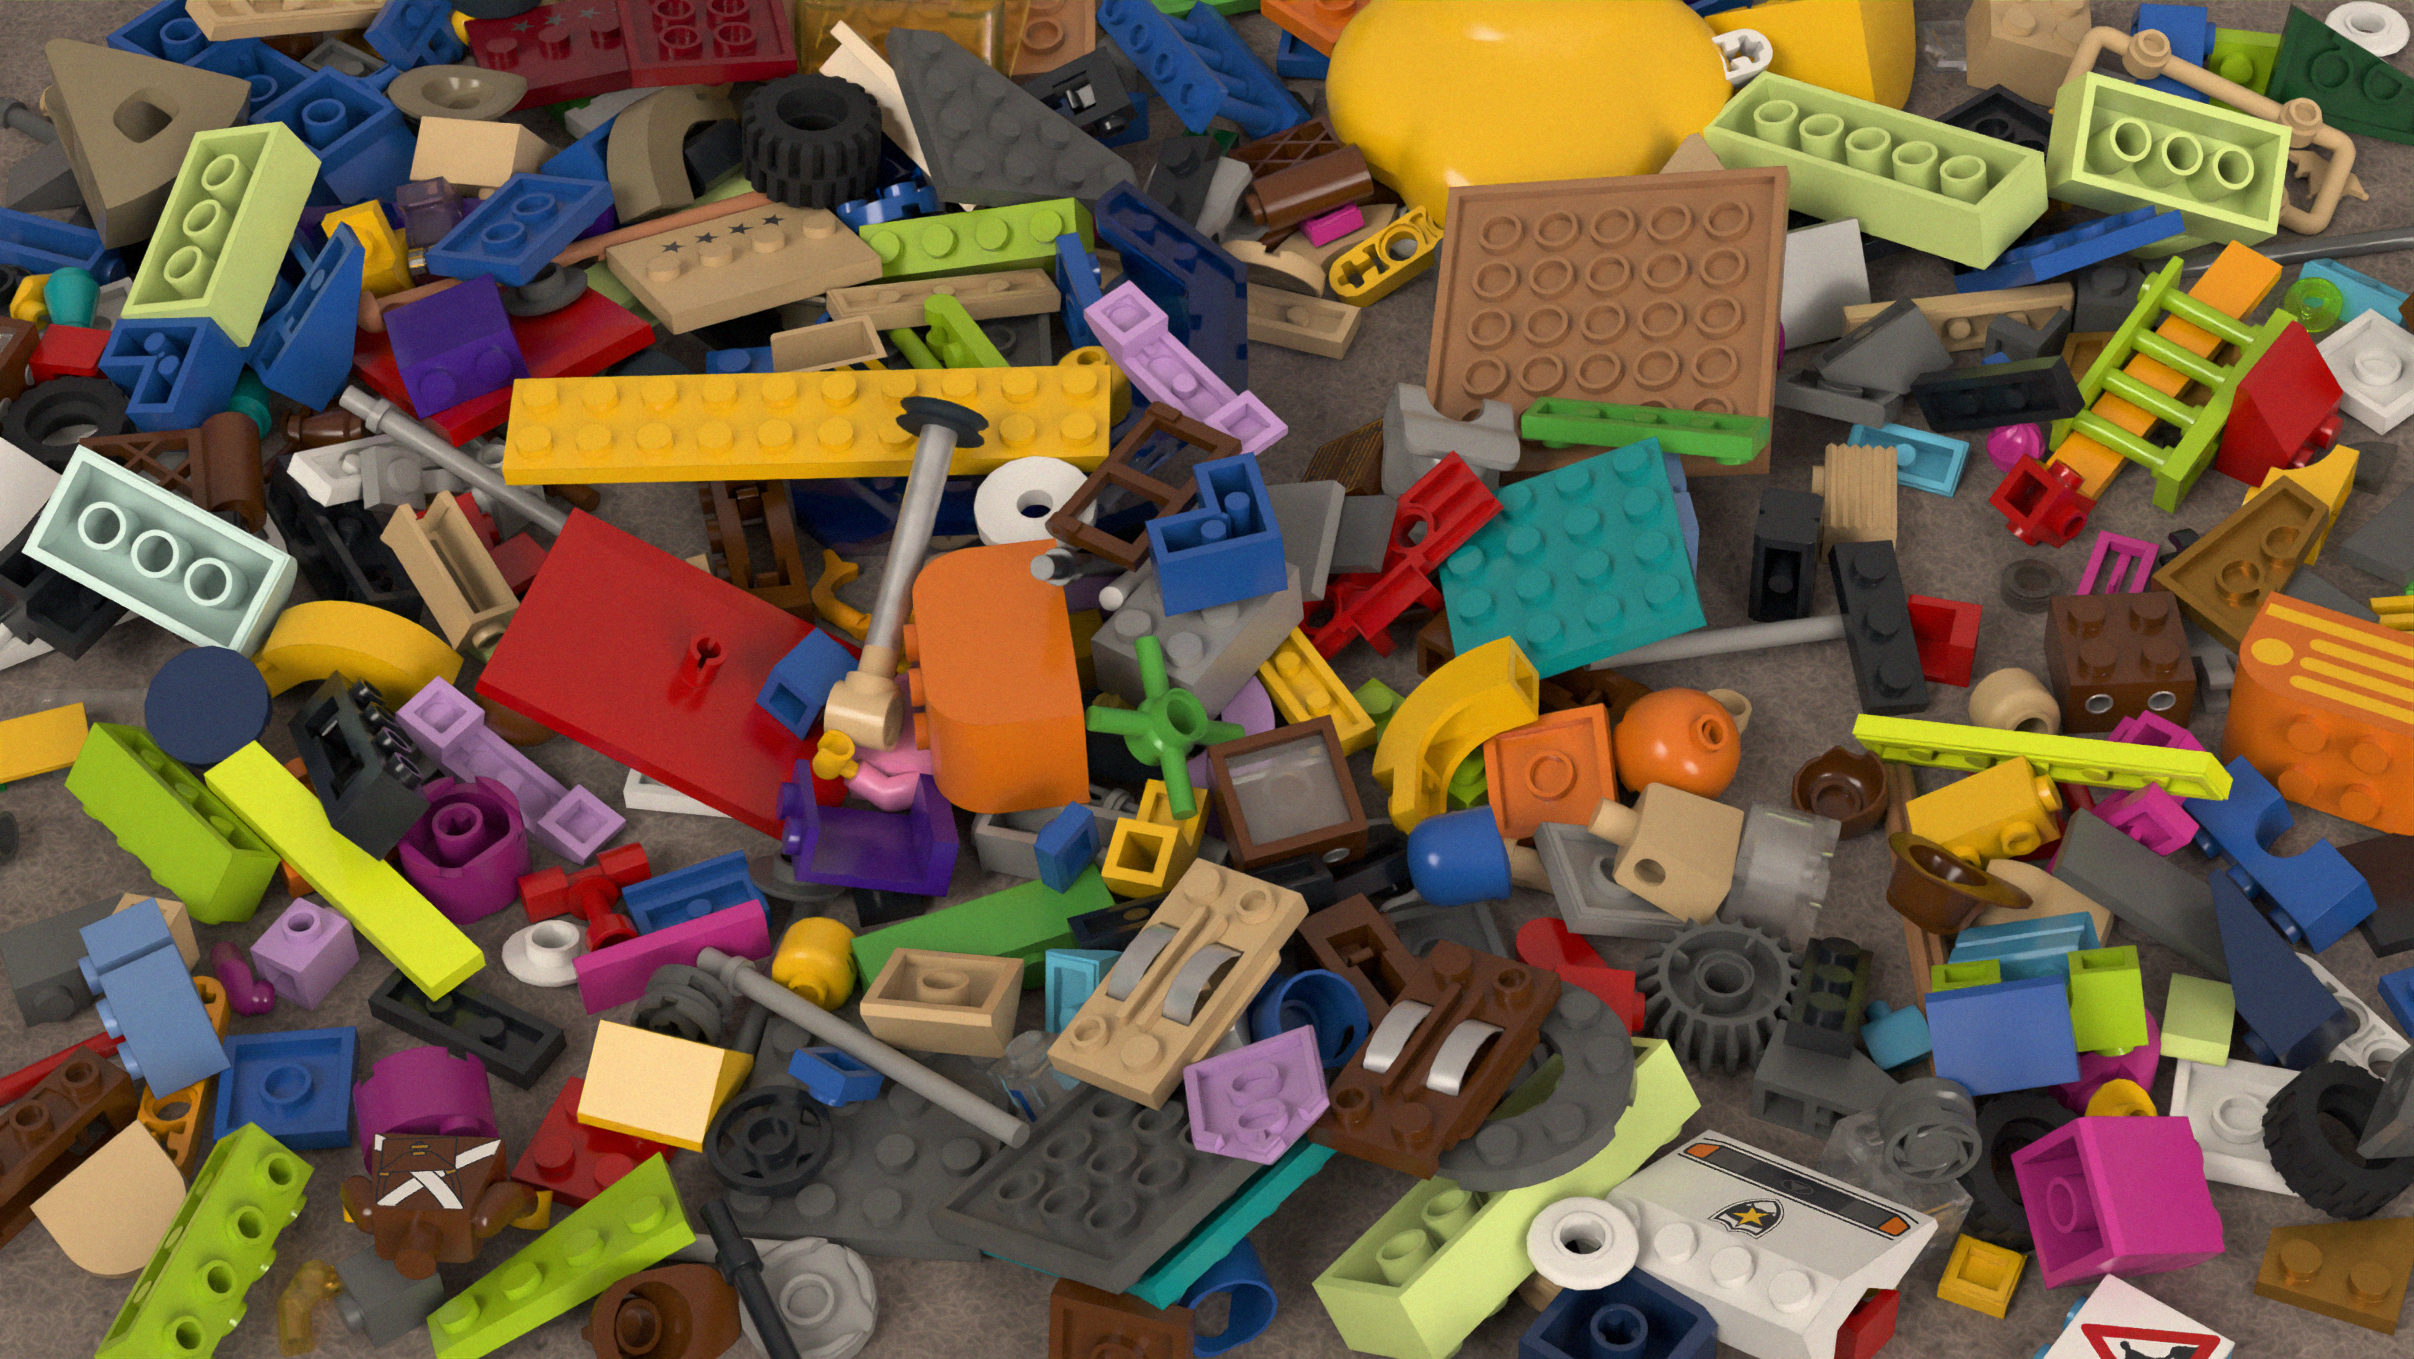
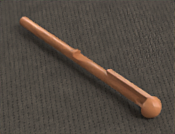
[357,191,776,333]

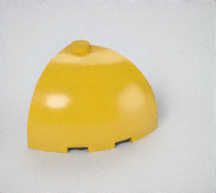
[1704,0,1916,111]

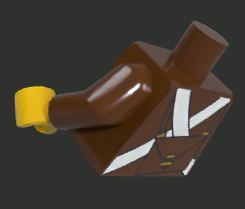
[339,1133,553,1280]

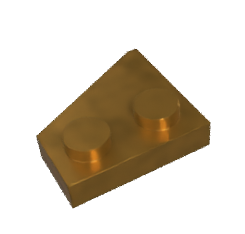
[2253,1217,2414,1336]

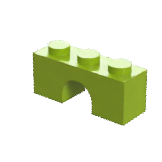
[1931,945,2149,1057]

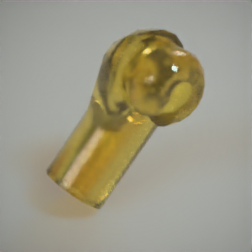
[275,1259,342,1357]

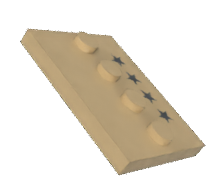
[605,202,883,335]

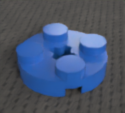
[835,182,949,238]

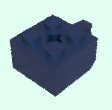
[1518,1246,1718,1359]

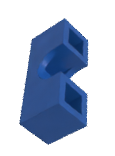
[2182,755,2378,954]

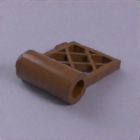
[1226,114,1374,234]
[79,412,267,535]

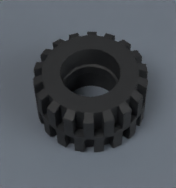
[742,73,882,209]

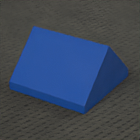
[1924,974,2084,1096]

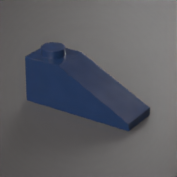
[2208,867,2357,1072]

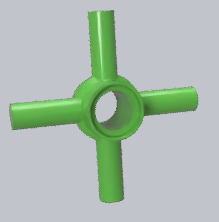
[1084,636,1245,820]

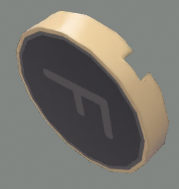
[1214,240,1326,298]

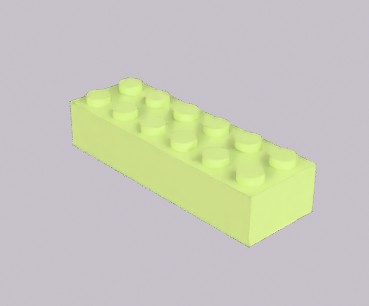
[1703,70,2048,270]
[1312,1037,1701,1359]

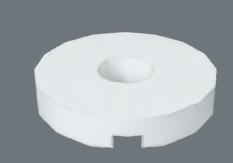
[974,456,1098,551]

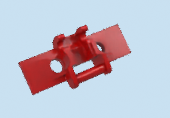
[1298,450,1504,663]

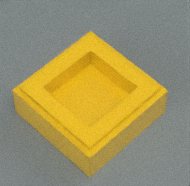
[1937,1233,2027,1320]

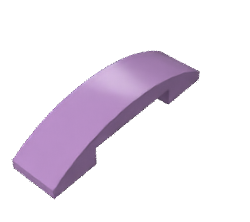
[1084,280,1288,456]
[395,675,626,866]

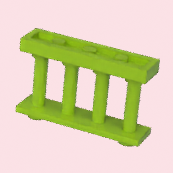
[2047,255,2298,514]

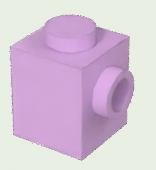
[250,897,360,1011]

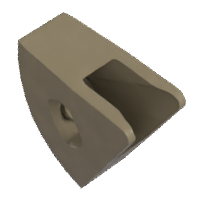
[45,37,252,250]

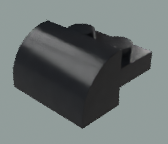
[0,513,130,661]

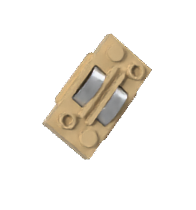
[1046,857,1309,1111]

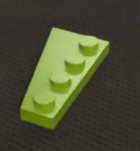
[426,1151,697,1359]

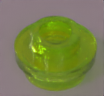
[2284,277,2343,332]

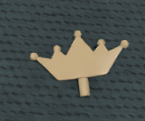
[2288,150,2369,201]

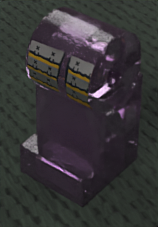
[395,176,465,288]

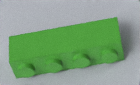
[850,861,1116,996]

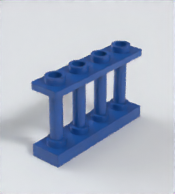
[1096,0,1313,141]

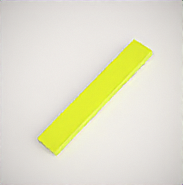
[1852,714,2233,801]
[203,740,486,1002]

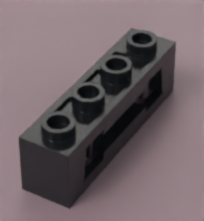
[919,46,1139,209]
[266,454,424,625]
[287,670,431,862]

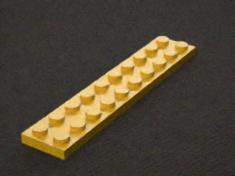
[502,365,1112,486]

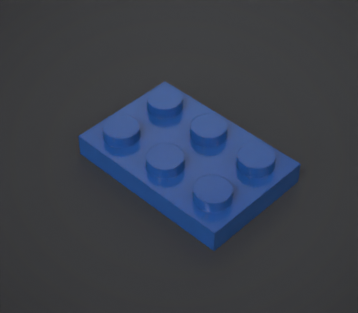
[425,172,615,287]

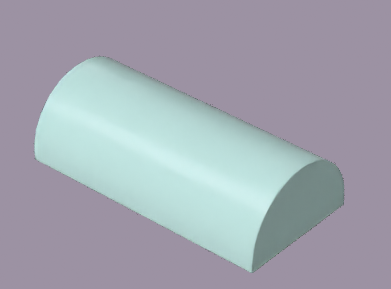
[22,444,298,659]

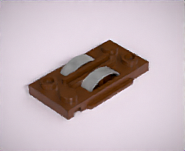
[1306,939,1563,1181]

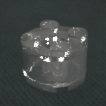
[1721,799,1842,945]

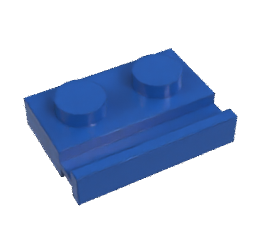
[621,849,773,937]

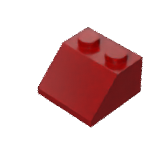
[2214,320,2344,488]

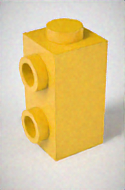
[1906,755,2062,869]

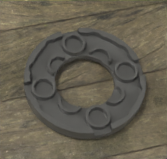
[1415,980,1637,1192]

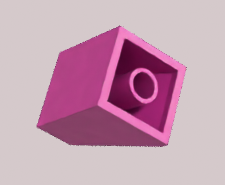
[2011,1116,2226,1290]

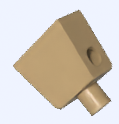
[1587,782,1744,926]

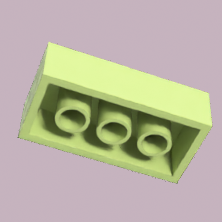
[2045,71,2292,247]
[120,121,322,347]

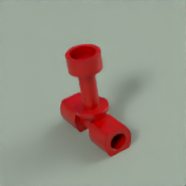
[516,841,651,953]

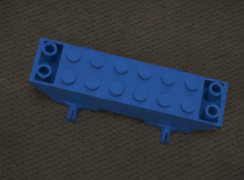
[106,0,431,207]

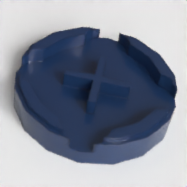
[144,645,273,770]

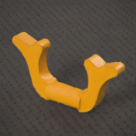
[811,549,915,641]

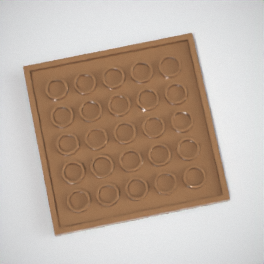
[1425,166,1791,485]

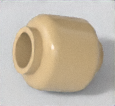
[1968,668,2061,735]

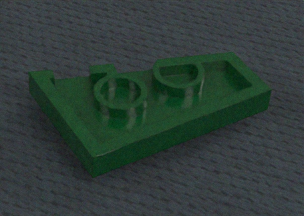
[2264,3,2414,146]

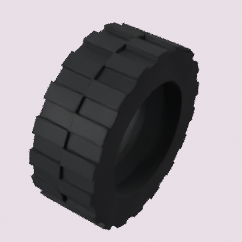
[1,375,137,476]
[2261,1060,2414,1220]
[1944,1090,2079,1252]

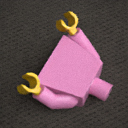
[812,641,951,813]

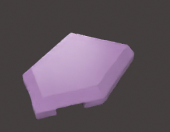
[1183,1025,1330,1165]

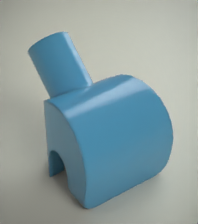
[1859,1000,1932,1075]

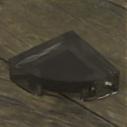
[2345,441,2398,496]

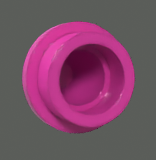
[1986,423,2046,473]

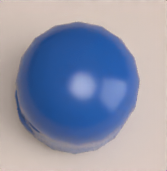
[1407,804,1513,908]
[1251,969,1369,1070]
[1175,1236,1278,1358]

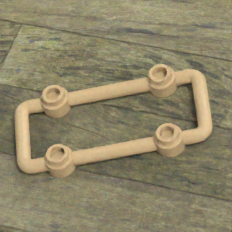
[2054,26,2356,235]

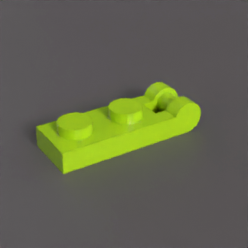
[923,293,1010,369]

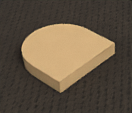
[29,1118,191,1279]

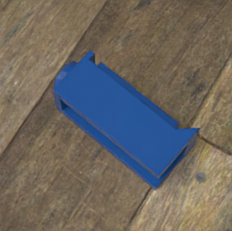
[0,207,126,287]

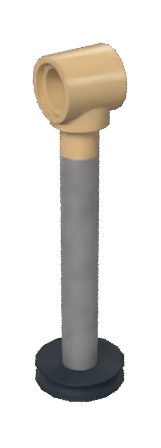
[824,396,989,752]

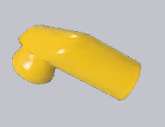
[9,273,52,331]

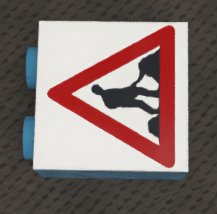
[2033,1273,2235,1359]

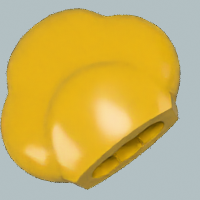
[1325,0,1734,230]

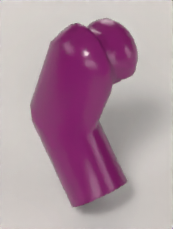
[210,941,275,1018]

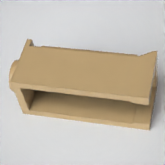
[380,490,520,653]

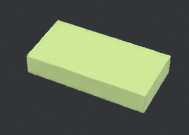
[2160,973,2236,1067]

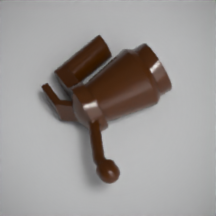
[262,398,374,485]

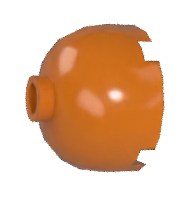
[1612,686,1741,801]

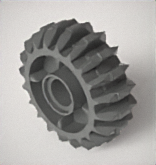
[1634,913,1803,1078]

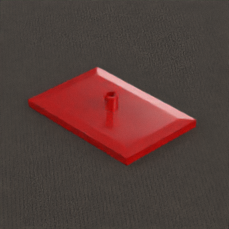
[349,274,656,448]
[474,507,898,842]

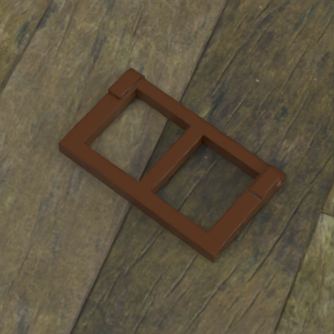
[1045,401,1243,573]

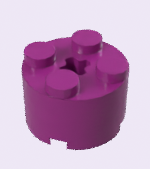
[396,776,533,925]
[353,1046,499,1176]

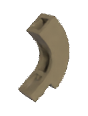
[607,85,737,224]

